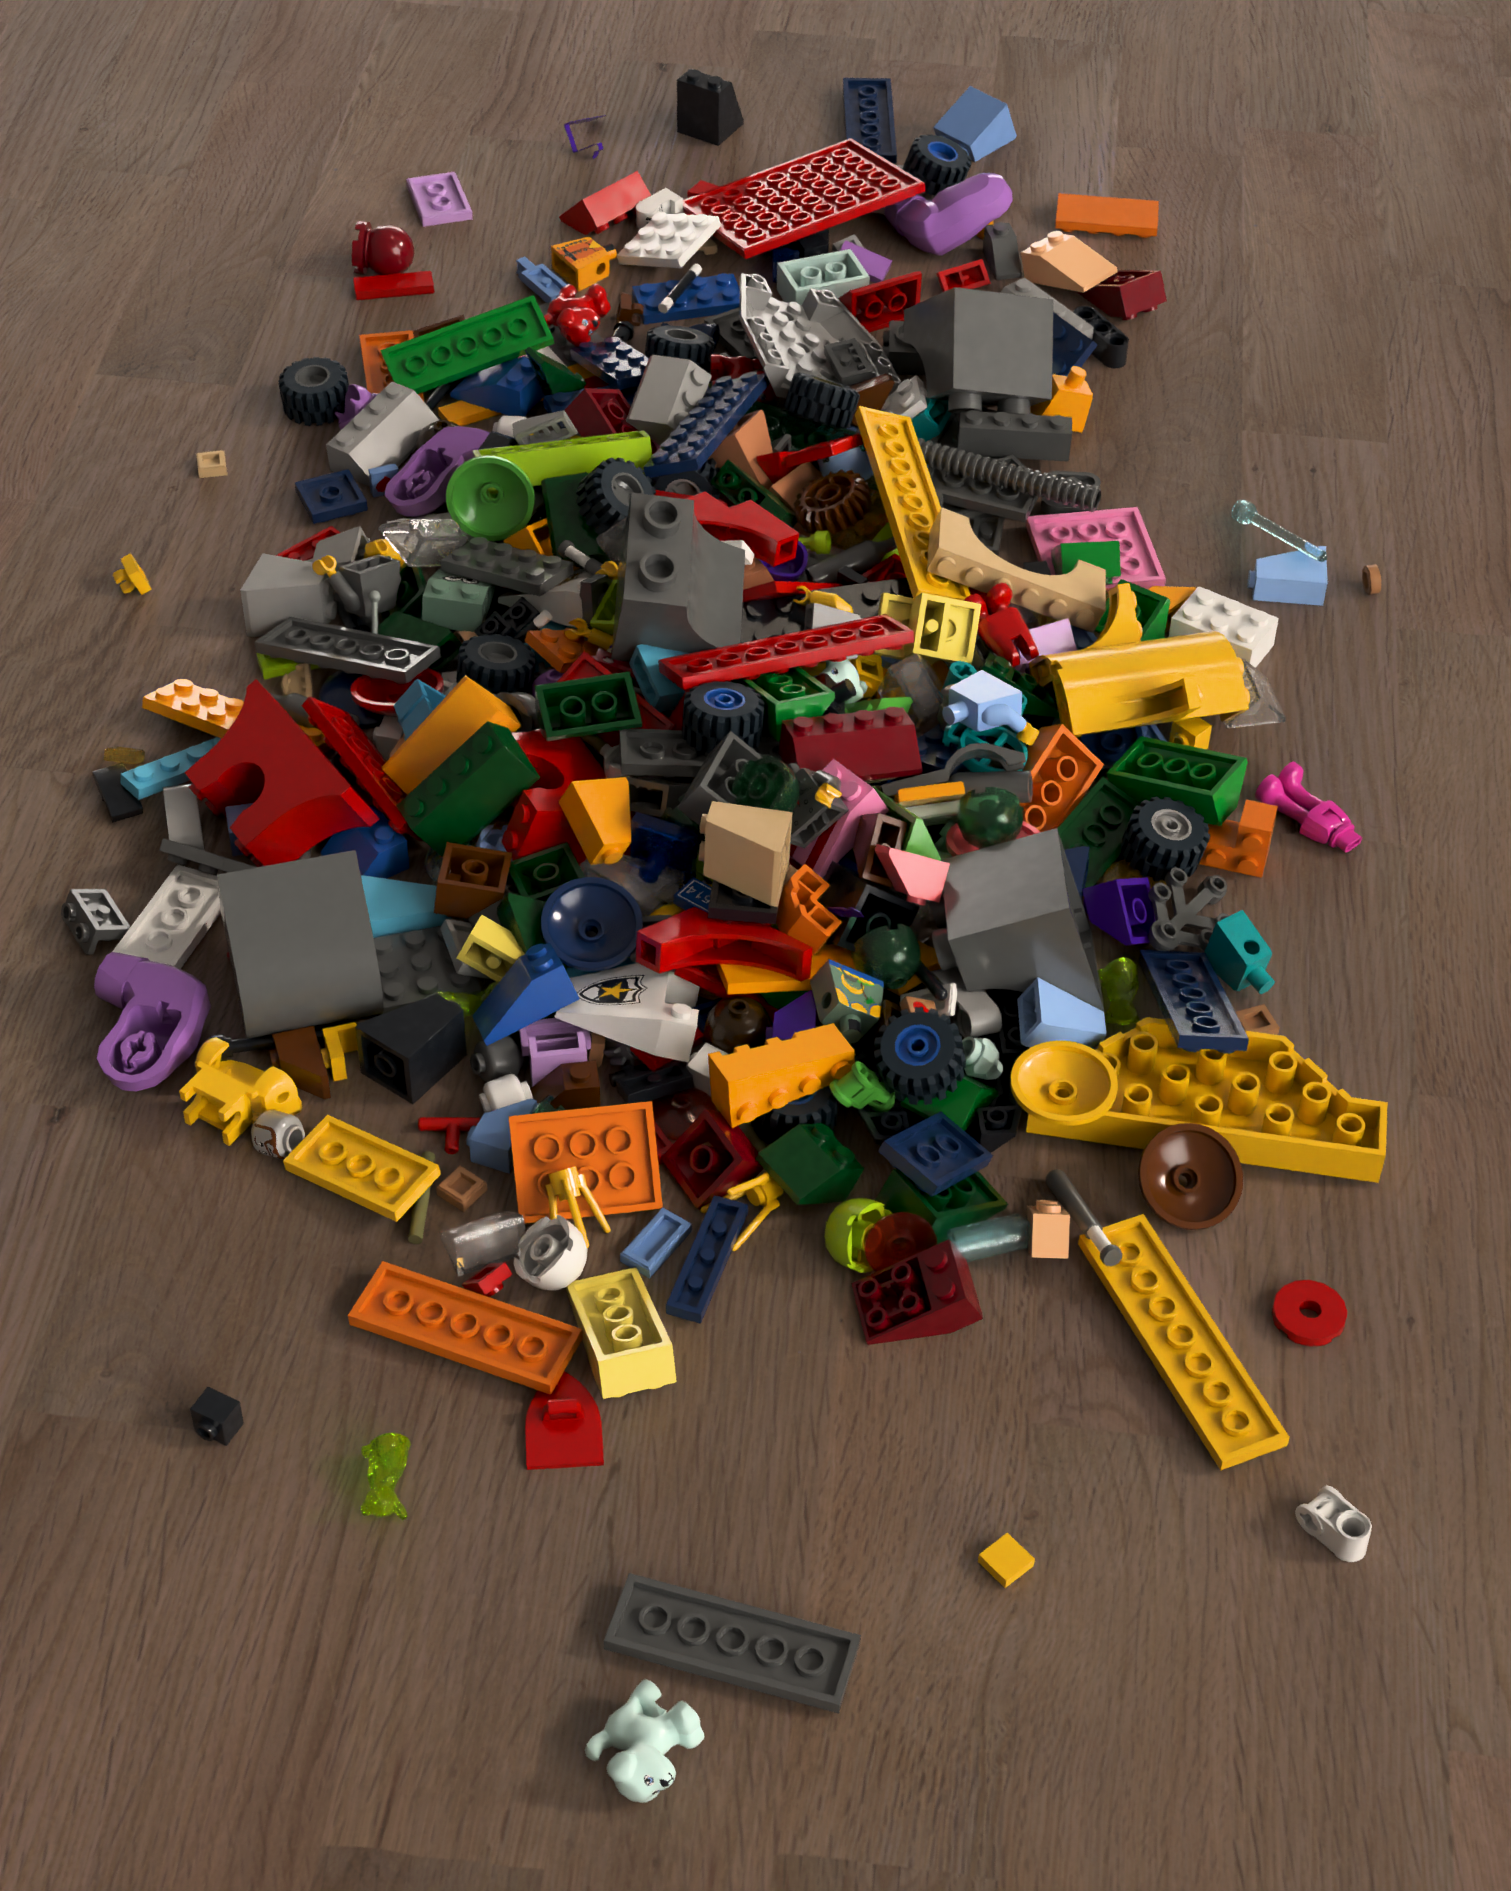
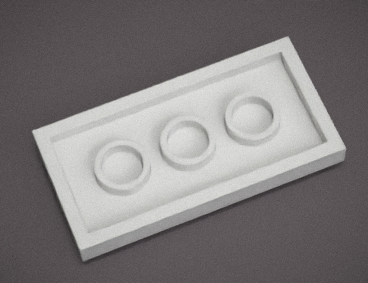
[112,864,221,969]

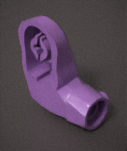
[884,173,1012,256]
[94,952,211,1092]

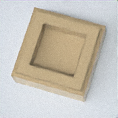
[196,450,227,478]

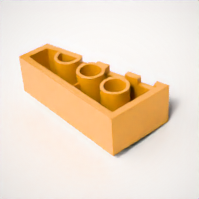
[708,1023,855,1128]

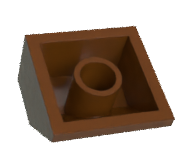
[434,842,512,919]

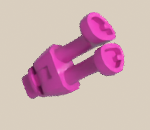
[1255,761,1362,853]

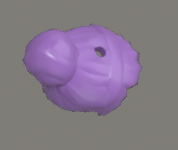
[335,384,379,430]

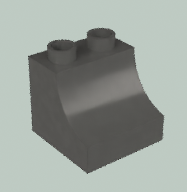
[904,287,1053,414]
[611,493,745,661]
[929,828,1105,1012]

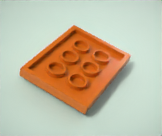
[508,1101,663,1224]

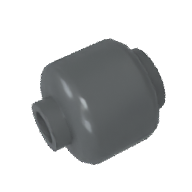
[470,1036,524,1083]

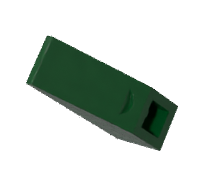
[711,460,798,528]
[977,653,1060,718]

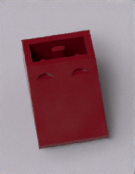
[851,1239,984,1345]

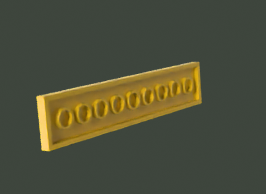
[855,406,971,600]

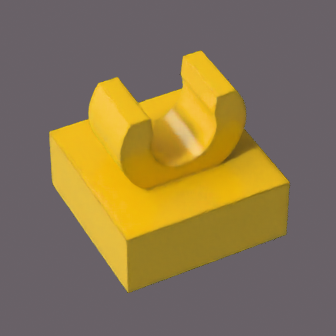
[113,553,152,595]

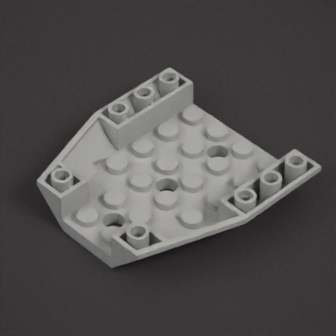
[739,273,901,398]

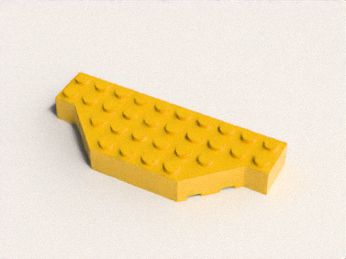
[1026,1017,1388,1183]

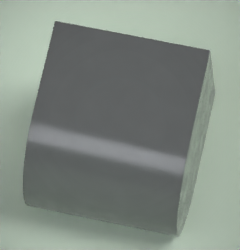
[217,850,384,1039]

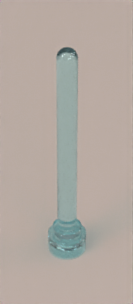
[1231,499,1328,562]

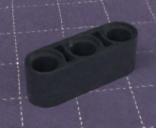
[1073,306,1129,369]

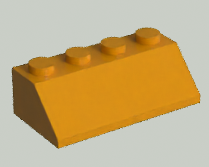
[382,675,521,795]

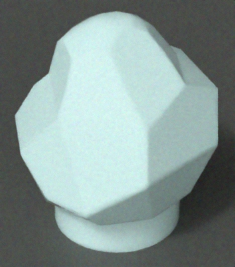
[962,1036,1003,1080]

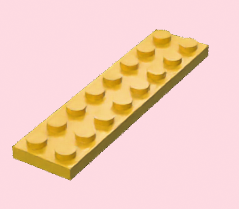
[1078,1214,1290,1471]

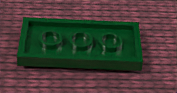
[1058,777,1140,888]

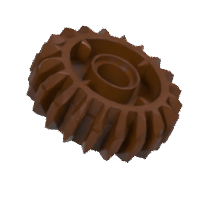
[794,469,872,536]

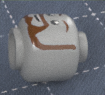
[251,1110,305,1159]

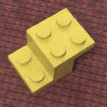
[874,592,981,665]

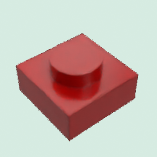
[462,1262,512,1297]

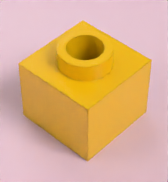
[1169,717,1212,749]

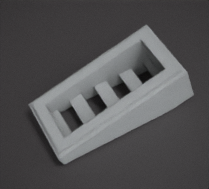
[512,410,577,445]

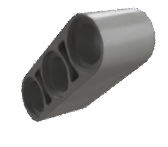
[163,784,205,851]
[926,967,1002,1038]

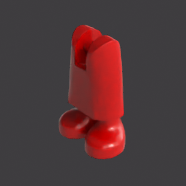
[963,583,1039,667]

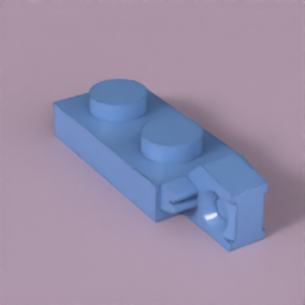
[516,257,567,303]

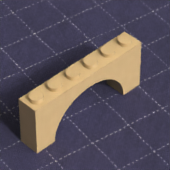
[927,508,1106,633]

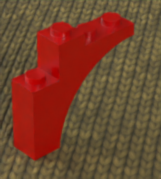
[686,491,799,567]
[636,907,813,982]

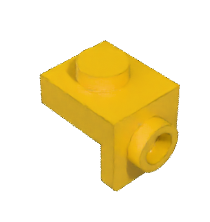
[320,1022,358,1081]

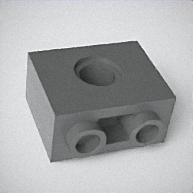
[883,321,926,375]

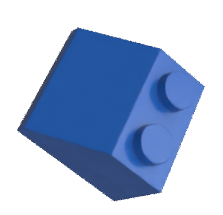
[321,804,410,879]

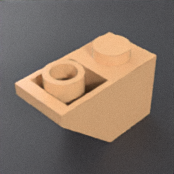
[1027,1200,1070,1259]

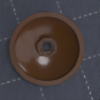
[1138,1123,1243,1230]

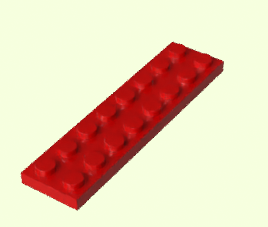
[658,614,914,692]

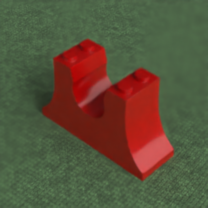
[184,679,380,867]
[501,729,650,884]

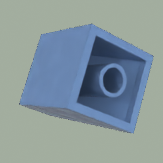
[933,86,1017,162]

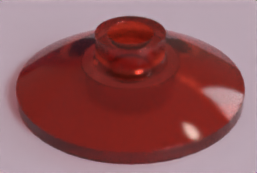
[651,1087,717,1140]
[864,1212,937,1272]

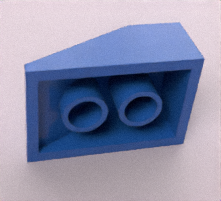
[450,357,544,416]
[472,942,580,1046]

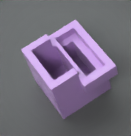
[519,1018,591,1087]

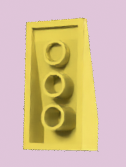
[566,1267,677,1399]

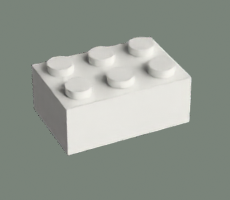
[1169,586,1279,678]

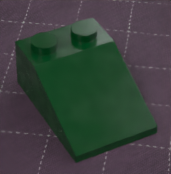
[875,1169,1008,1250]

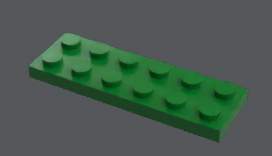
[381,295,554,394]

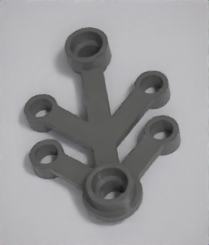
[1148,867,1229,951]

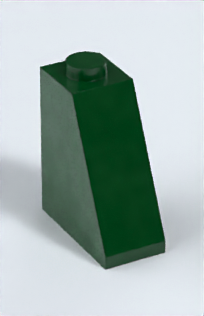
[378,611,462,672]
[497,893,567,972]

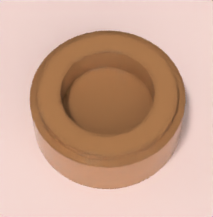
[1362,564,1381,595]

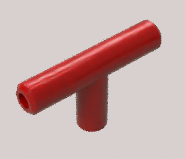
[418,1117,481,1155]

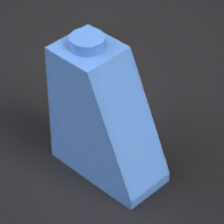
[1247,546,1328,606]
[1017,977,1107,1049]

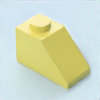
[456,915,525,983]

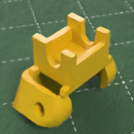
[179,1037,302,1146]

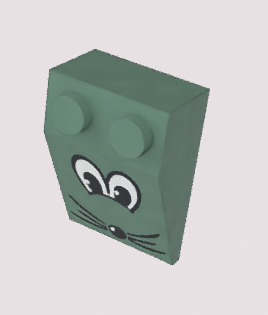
[422,569,497,632]

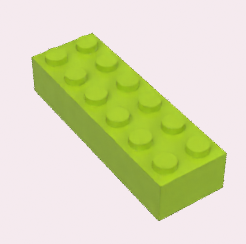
[472,430,652,494]

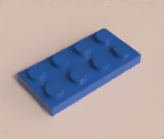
[632,273,740,325]

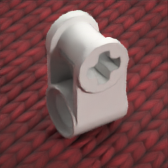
[1295,1485,1372,1562]

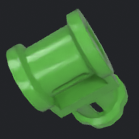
[830,1061,896,1112]

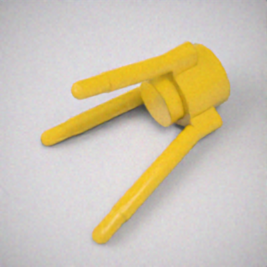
[545,1166,611,1248]
[701,1171,783,1251]

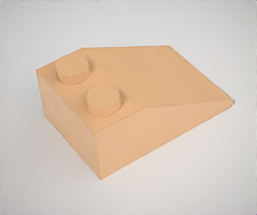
[1021,231,1117,293]

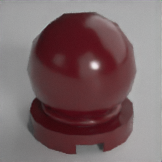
[352,221,415,275]

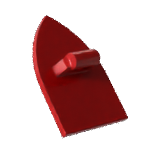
[525,1371,604,1470]

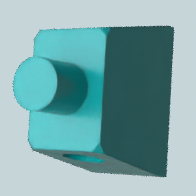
[1204,910,1275,994]

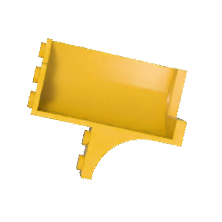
[1028,583,1250,738]

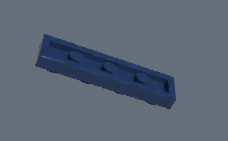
[666,1195,748,1324]

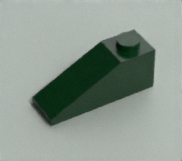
[525,347,587,396]

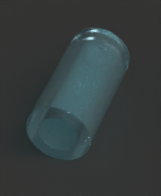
[947,1213,1031,1262]

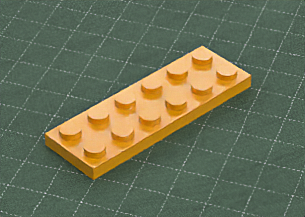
[142,679,332,754]

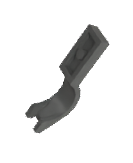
[881,743,1026,799]

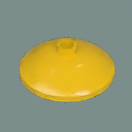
[1010,1040,1118,1126]

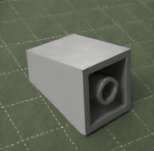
[240,553,337,637]

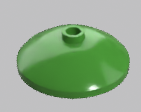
[446,455,535,541]

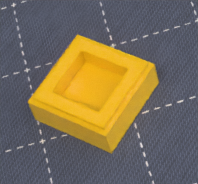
[978,1533,1035,1588]

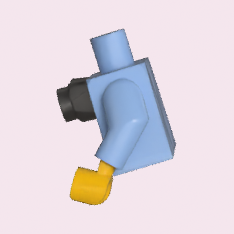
[937,670,1039,746]

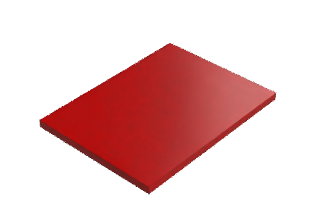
[683,138,926,259]

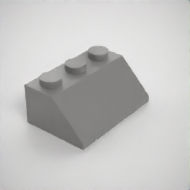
[626,355,712,445]

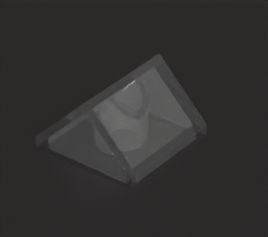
[1223,658,1286,729]
[439,1210,526,1277]

